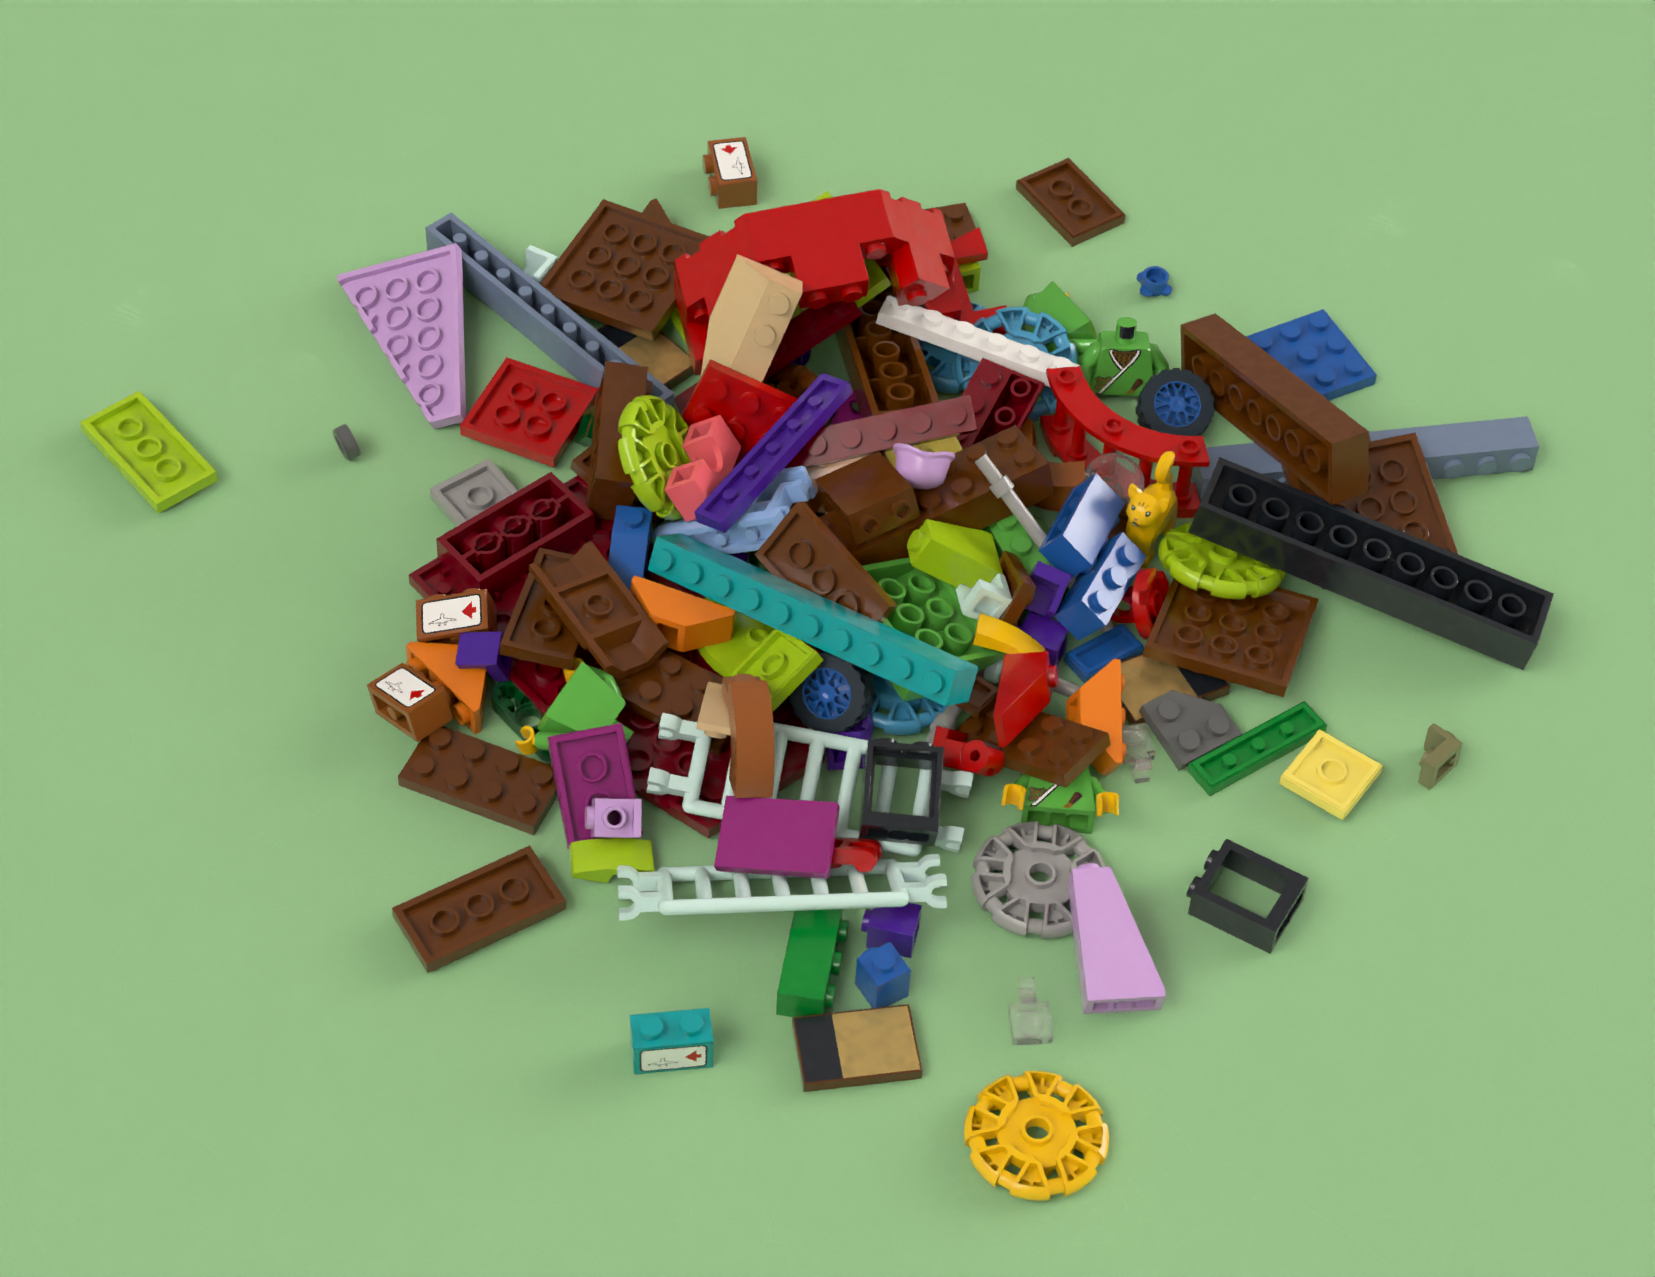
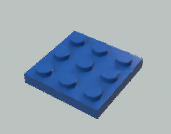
[1246,309,1377,401]

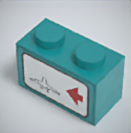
[630,1008,714,1074]

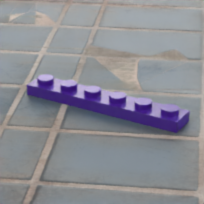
[694,373,853,533]

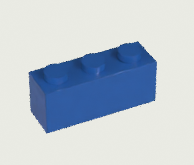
[1038,473,1125,579]
[1054,532,1147,641]

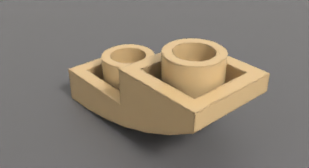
[696,682,731,738]

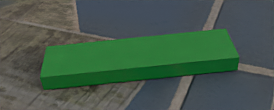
[1187,701,1327,796]

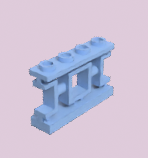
[652,466,817,554]

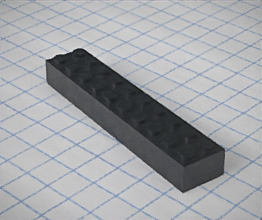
[1188,457,1554,670]

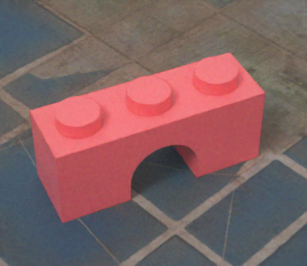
[664,415,741,522]

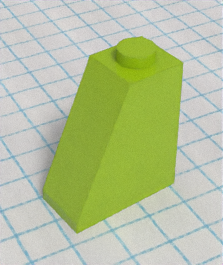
[907,519,1003,588]

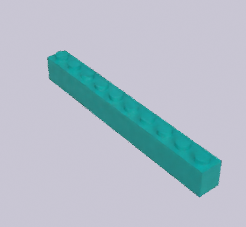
[648,533,979,706]

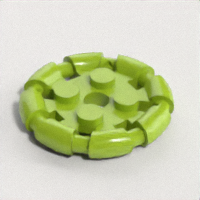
[618,395,691,520]
[1158,523,1285,599]

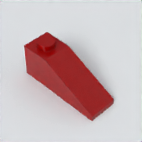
[993,651,1058,747]

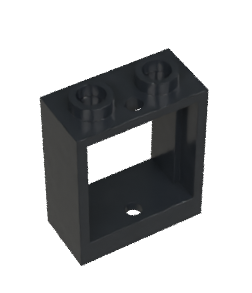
[858,738,944,846]
[1186,839,1309,954]

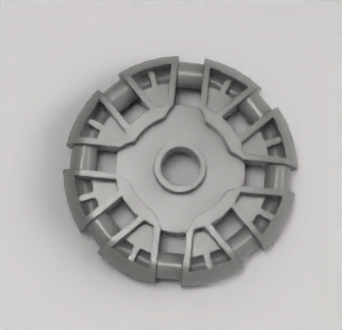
[971,821,1106,939]

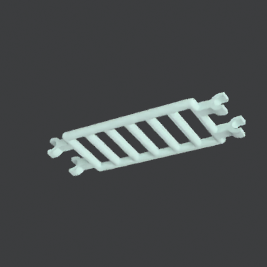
[647,713,974,857]
[617,854,947,920]

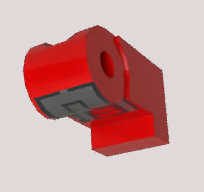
[932,726,1005,776]

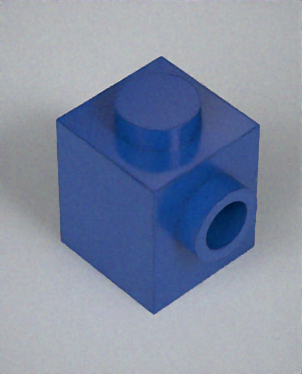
[855,942,911,1008]

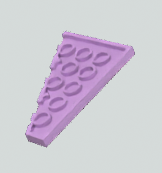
[337,243,466,429]

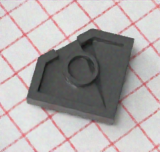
[1139,690,1242,771]

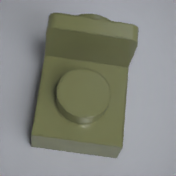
[1418,723,1462,790]

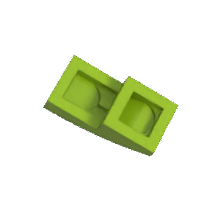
[569,838,654,883]

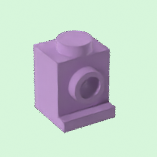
[585,798,642,838]

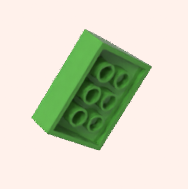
[863,557,1006,702]

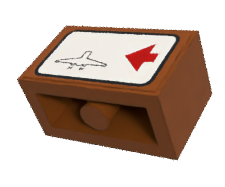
[702,137,757,209]
[416,588,498,645]
[367,663,453,742]

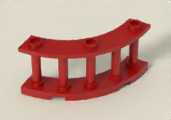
[1040,366,1210,518]

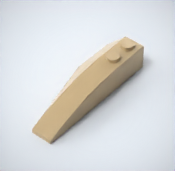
[700,254,803,382]

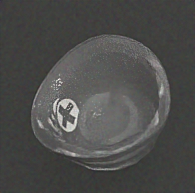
[1085,453,1144,511]

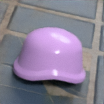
[893,443,955,490]

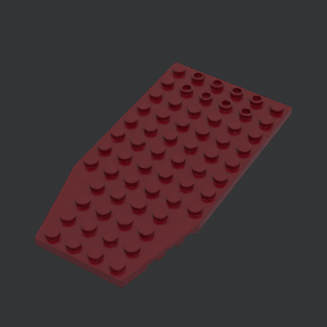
[409,472,825,838]

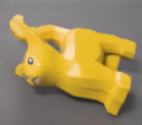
[1126,451,1178,569]

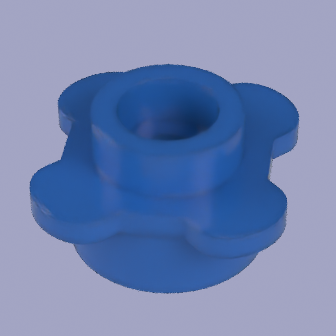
[1137,266,1172,297]

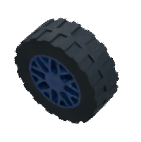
[1135,368,1215,436]
[789,651,875,733]

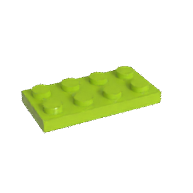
[80,391,218,514]

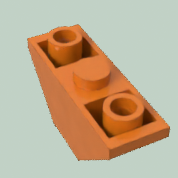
[630,575,736,652]
[405,642,488,735]
[1066,659,1126,776]

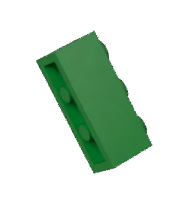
[776,909,849,1017]

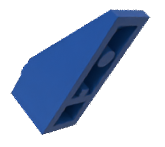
[608,505,653,591]

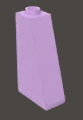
[1068,863,1166,1014]

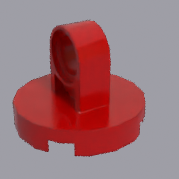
[1110,568,1169,640]

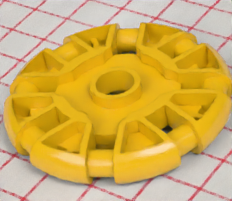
[964,1070,1109,1201]

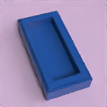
[1064,623,1144,684]

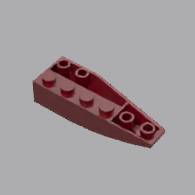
[956,358,1045,449]

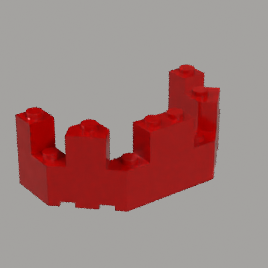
[674,189,962,376]

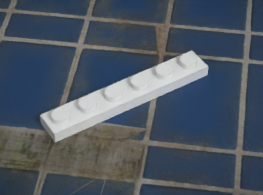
[876,295,1081,387]

